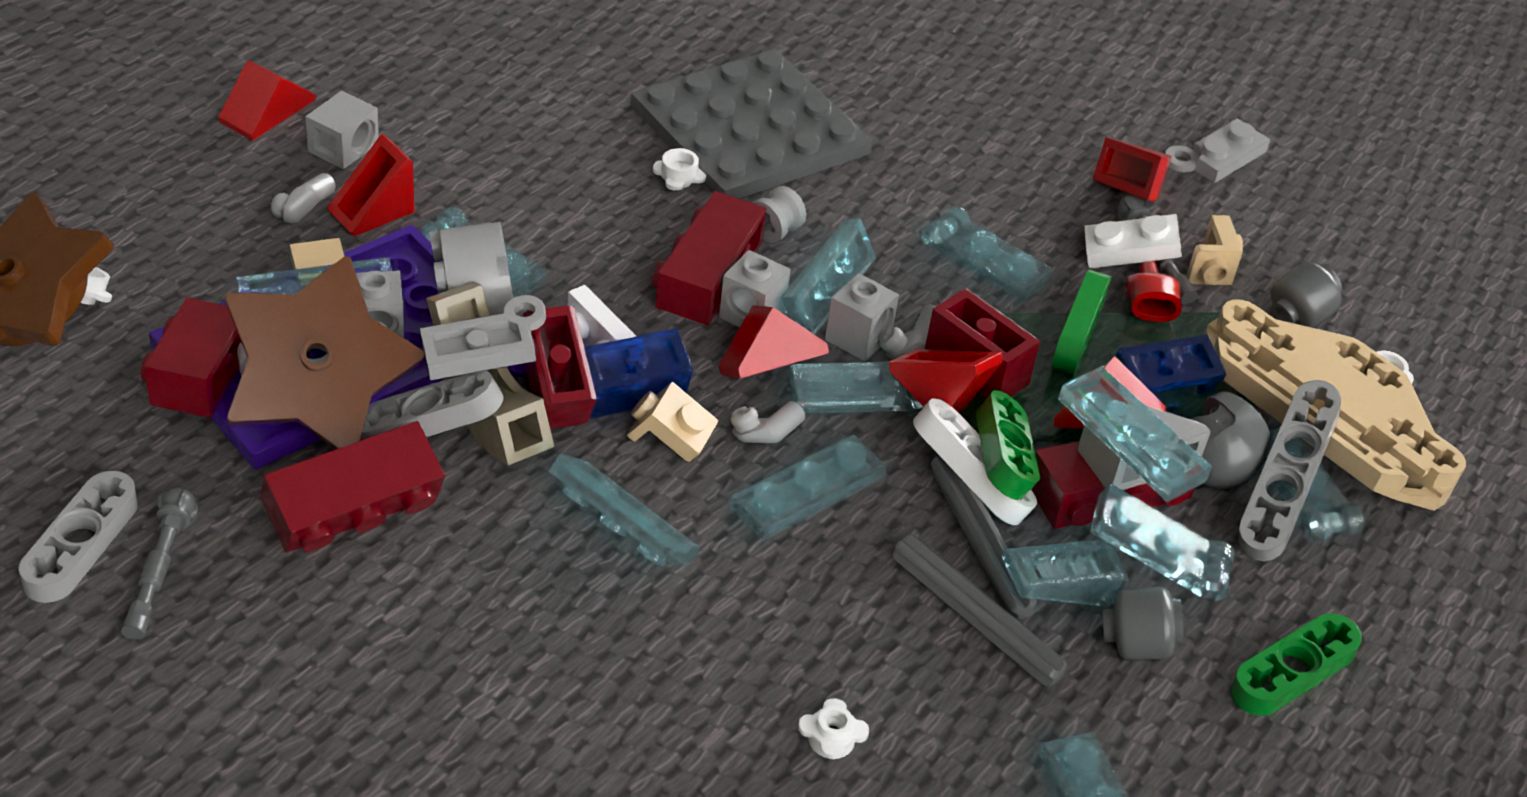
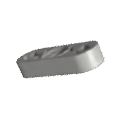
[361,370,504,440]
[19,471,138,603]

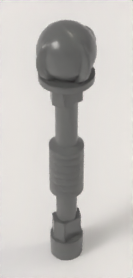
[1117,195,1198,304]
[121,487,198,640]

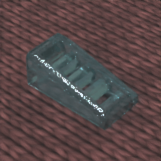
[1002,541,1128,606]

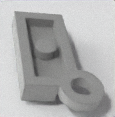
[1165,119,1270,183]
[420,295,546,380]

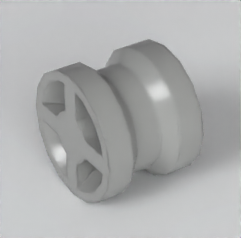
[753,186,807,244]

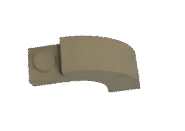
[426,282,554,465]

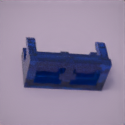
[584,328,693,419]
[1115,334,1227,395]

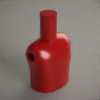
[1125,261,1182,322]

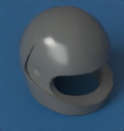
[1191,392,1272,489]

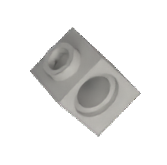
[305,91,379,169]
[719,250,791,327]
[356,271,404,338]
[825,273,899,361]

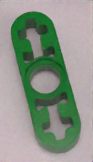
[1051,269,1111,376]
[975,390,1040,500]
[1230,613,1362,716]

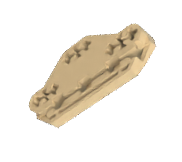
[1202,300,1466,511]

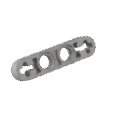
[1238,380,1342,562]

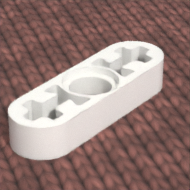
[913,399,1037,525]

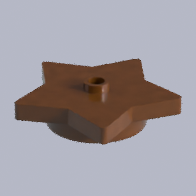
[0,192,114,346]
[225,256,425,450]

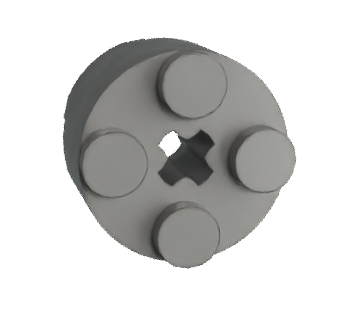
[430,221,513,316]

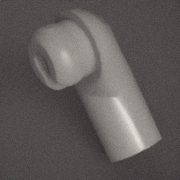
[271,173,336,223]
[880,305,936,360]
[730,401,805,443]

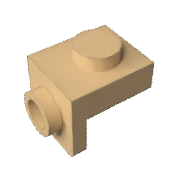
[1186,215,1243,285]
[626,382,719,462]

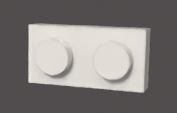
[1085,214,1182,268]
[568,285,642,385]

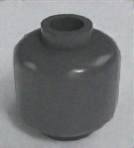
[1271,262,1342,328]
[1103,587,1184,661]

